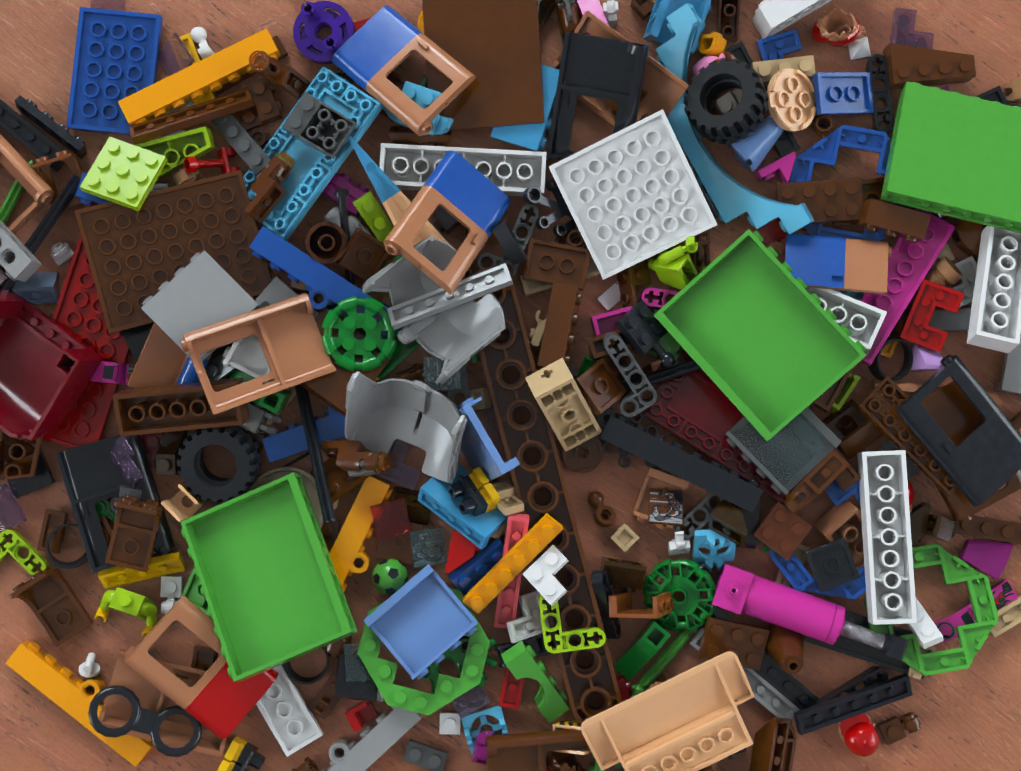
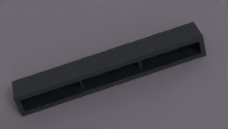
[600,414,764,513]

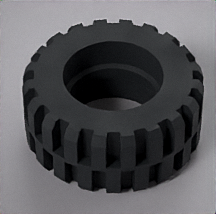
[684,58,769,144]
[177,426,262,504]

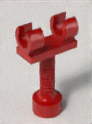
[184,147,240,174]

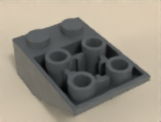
[282,92,357,159]

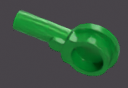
[95,499,115,522]

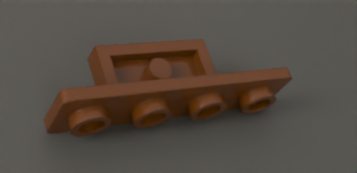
[617,259,651,308]

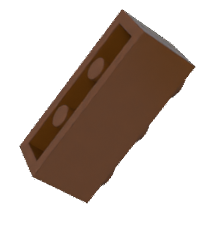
[858,198,931,243]

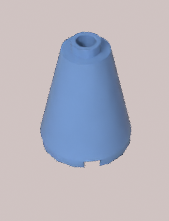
[726,116,784,173]

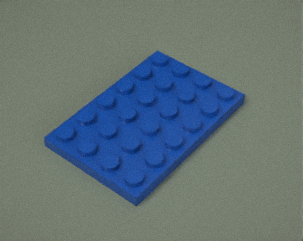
[66,7,163,135]

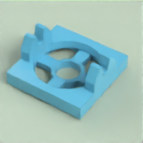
[692,530,736,571]
[461,705,509,755]

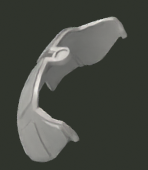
[362,236,505,385]
[344,371,468,484]

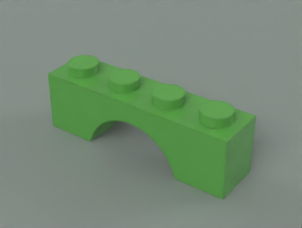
[501,640,570,723]

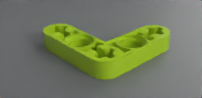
[0,529,50,575]
[539,594,606,653]

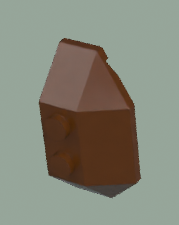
[749,718,797,771]

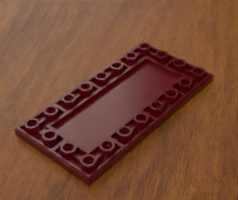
[642,348,814,504]

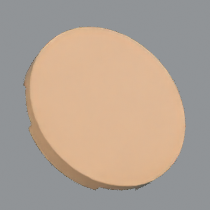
[767,69,816,132]

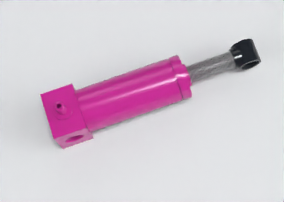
[711,562,909,661]

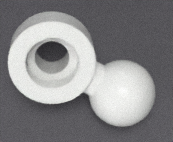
[190,27,214,59]

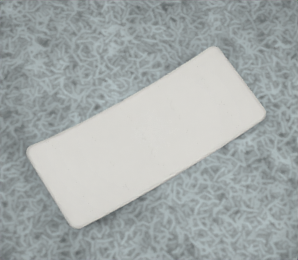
[598,281,620,310]

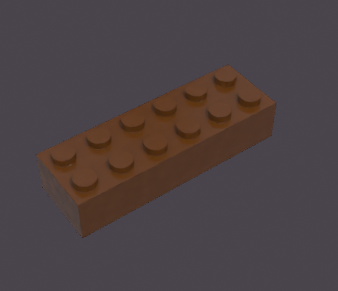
[112,378,250,437]

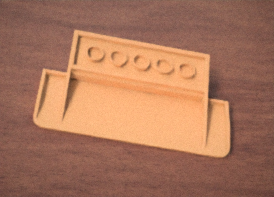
[581,651,755,771]

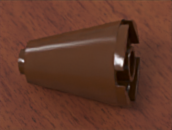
[305,221,347,263]
[765,624,804,674]

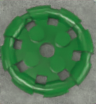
[321,296,398,372]
[642,558,716,632]

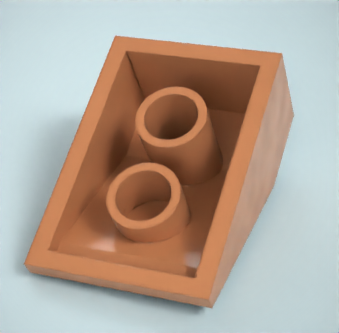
[814,499,864,569]

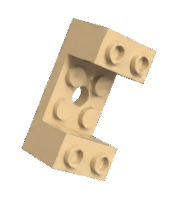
[525,358,602,452]

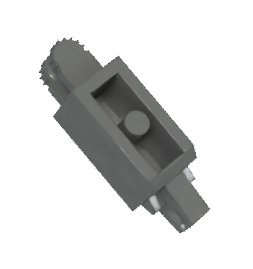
[237,401,282,434]

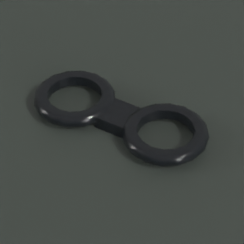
[88,685,202,757]

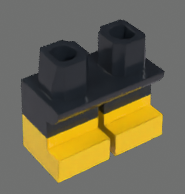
[448,467,500,517]
[217,736,266,771]

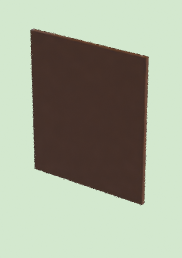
[422,0,544,131]

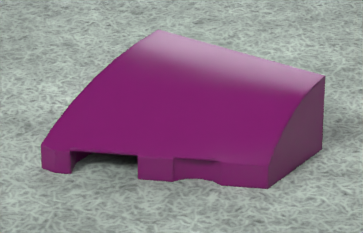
[957,539,1014,580]

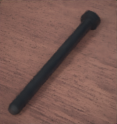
[334,189,355,285]

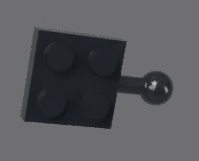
[615,300,675,369]

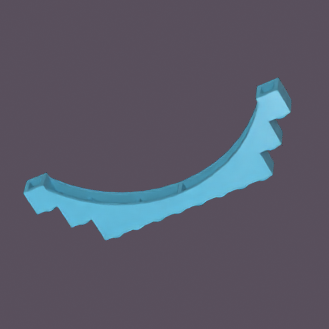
[656,3,815,235]

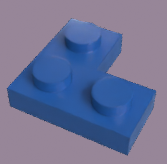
[756,29,802,61]

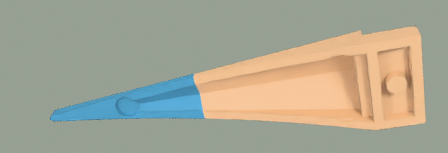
[348,136,449,246]

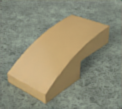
[492,480,524,516]

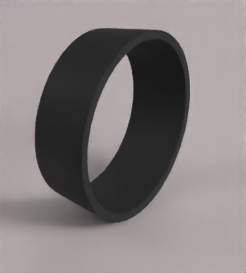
[493,220,528,266]
[868,336,913,381]
[46,523,88,569]
[283,647,329,685]

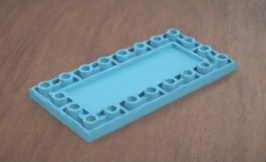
[243,66,384,241]

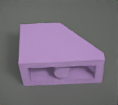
[910,343,942,371]

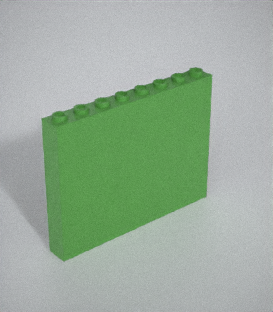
[881,82,1021,233]
[654,229,867,441]
[181,472,358,682]

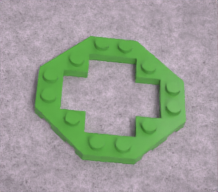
[863,543,999,676]
[358,588,490,716]

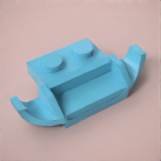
[382,81,453,136]

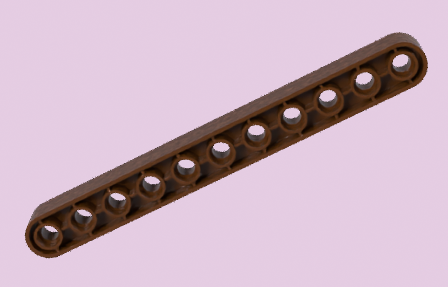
[472,268,622,724]

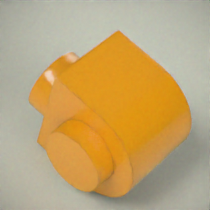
[698,32,727,57]

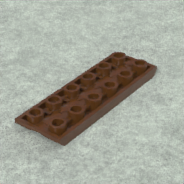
[858,376,958,495]

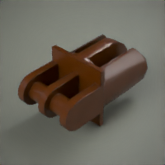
[689,229,711,266]

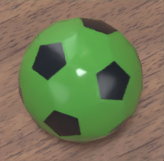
[372,558,409,596]

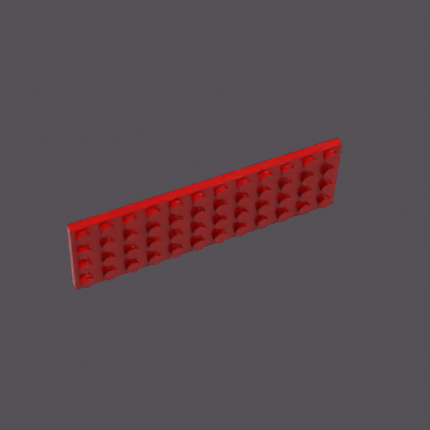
[43,204,130,448]

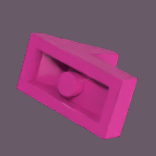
[754,152,796,183]

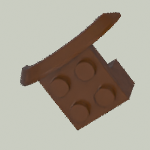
[588,329,661,383]

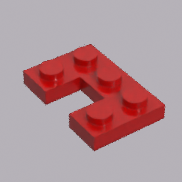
[900,279,965,353]

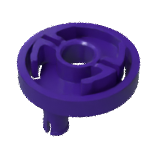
[293,1,356,64]

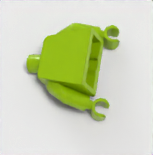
[648,236,707,290]

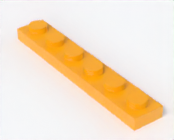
[462,513,563,614]

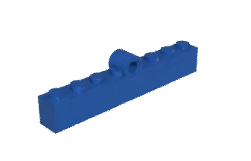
[249,226,400,339]
[262,405,345,463]

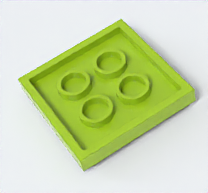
[80,136,167,212]

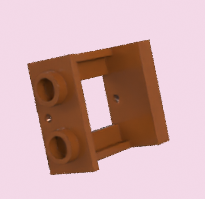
[30,150,83,210]

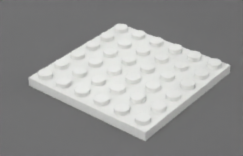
[549,109,717,280]

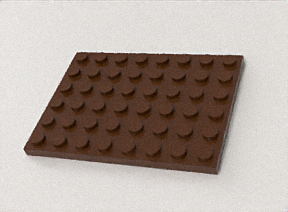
[75,170,272,334]

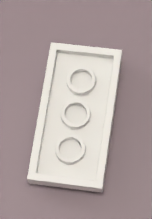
[256,664,324,757]

